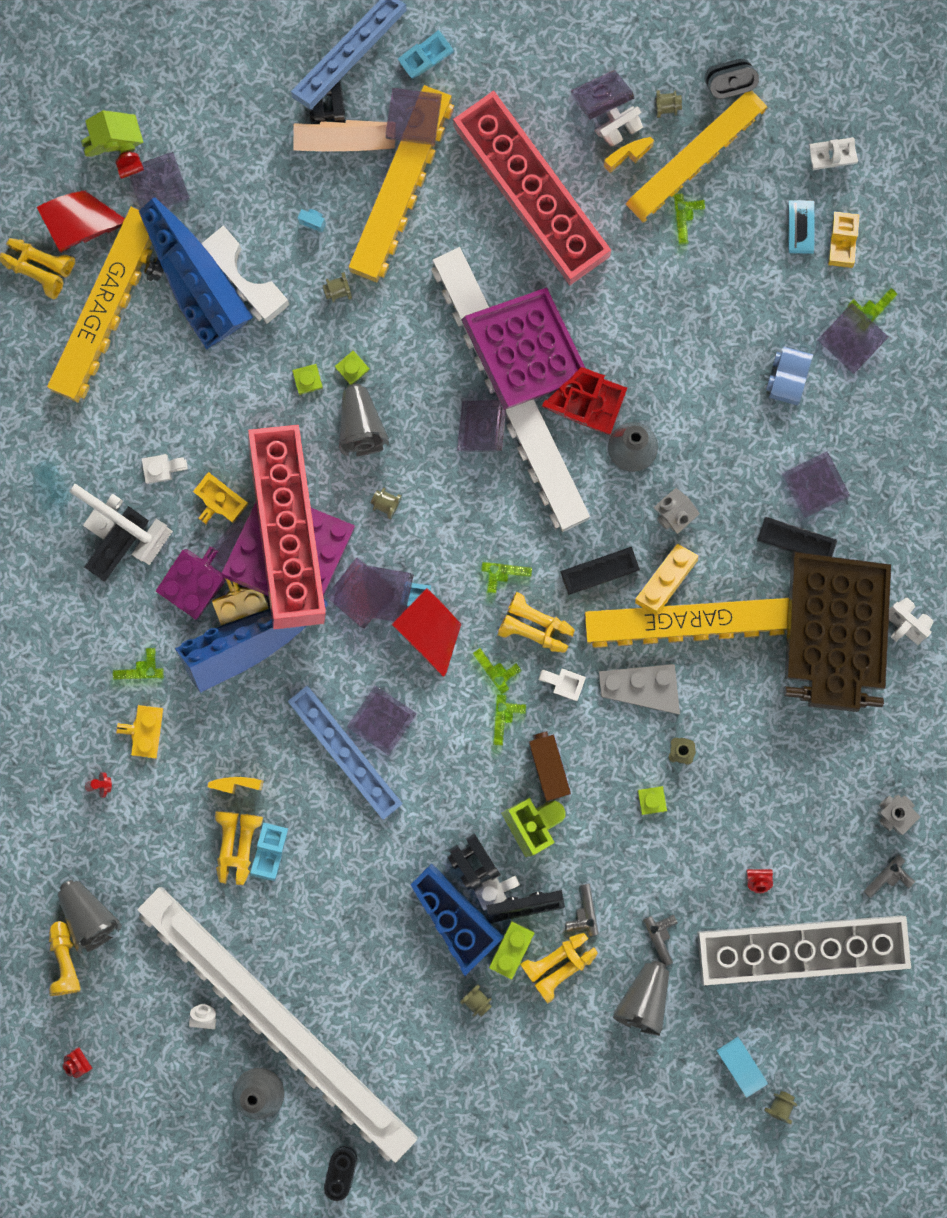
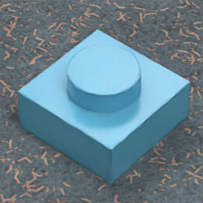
[298,209,326,233]

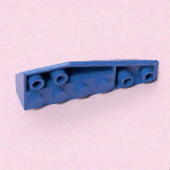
[139,198,253,350]
[175,599,328,693]

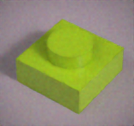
[334,350,370,385]
[292,364,323,395]
[638,786,667,815]

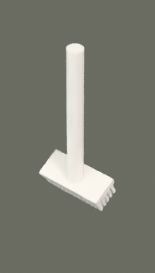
[69,484,173,565]

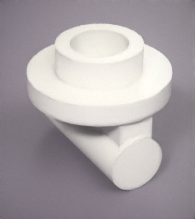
[189,1004,216,1029]

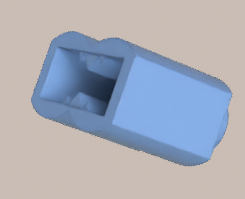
[766,347,813,406]

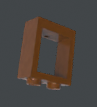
[529,731,571,802]

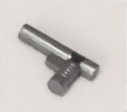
[863,854,916,898]
[565,884,599,936]
[643,914,678,966]

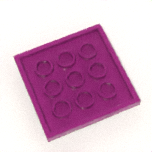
[461,288,586,410]
[222,502,355,597]

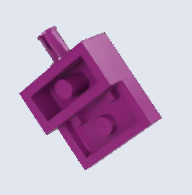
[155,546,226,620]

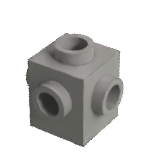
[653,488,700,534]
[877,795,920,835]

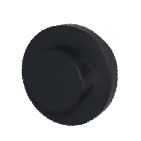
[144,257,164,281]

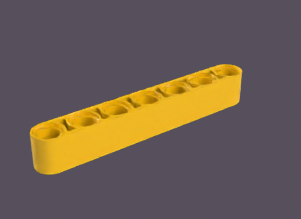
[626,91,768,223]

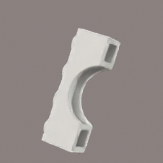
[202,225,290,324]

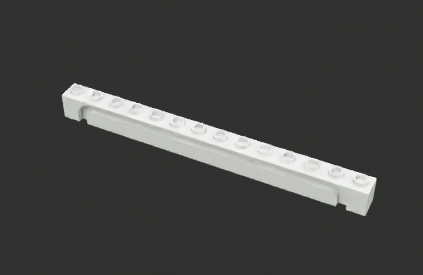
[137,887,418,1163]

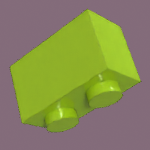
[489,921,535,980]

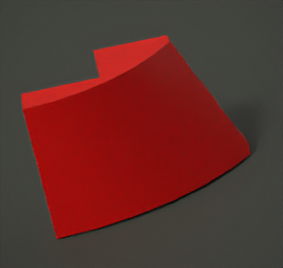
[36,190,125,252]
[542,367,627,435]
[391,588,461,677]

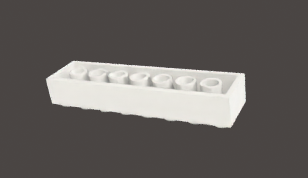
[697,915,911,985]

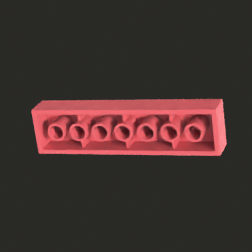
[453,91,611,286]
[248,425,326,630]

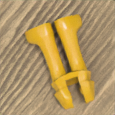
[0,238,75,300]
[497,592,575,653]
[215,811,263,885]
[49,921,81,996]
[520,933,598,1004]

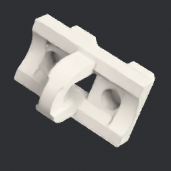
[595,101,643,146]
[809,137,858,170]
[889,598,933,645]

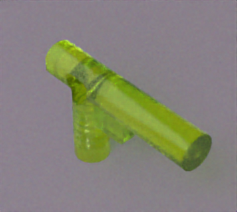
[674,194,705,244]
[847,288,898,331]
[481,562,532,594]
[113,648,164,680]
[472,648,522,694]
[493,694,526,746]

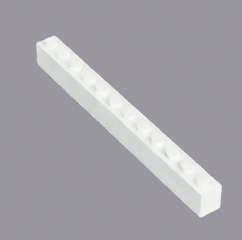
[431,247,590,532]

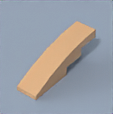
[293,120,396,151]

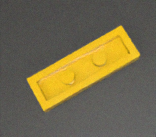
[635,544,698,616]

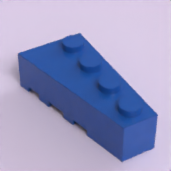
[410,864,504,976]

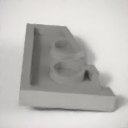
[599,664,680,715]

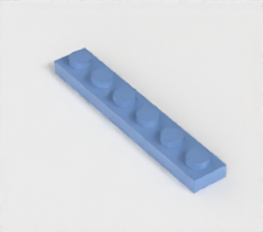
[291,0,407,110]
[288,685,403,820]

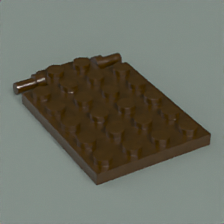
[783,552,891,712]

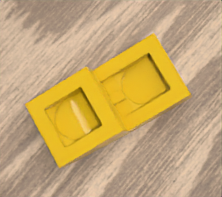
[604,137,654,173]
[828,212,859,268]
[207,777,264,794]

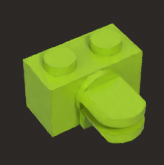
[81,110,144,157]
[501,798,566,857]

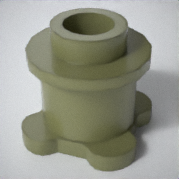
[656,90,682,118]
[322,272,352,303]
[371,488,402,520]
[668,738,696,765]
[460,984,492,1017]
[764,1091,798,1125]

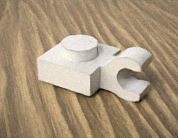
[142,454,188,484]
[83,494,123,539]
[538,669,586,701]
[475,875,520,910]

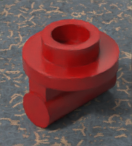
[115,151,144,179]
[85,772,112,798]
[746,869,773,894]
[63,1047,93,1078]

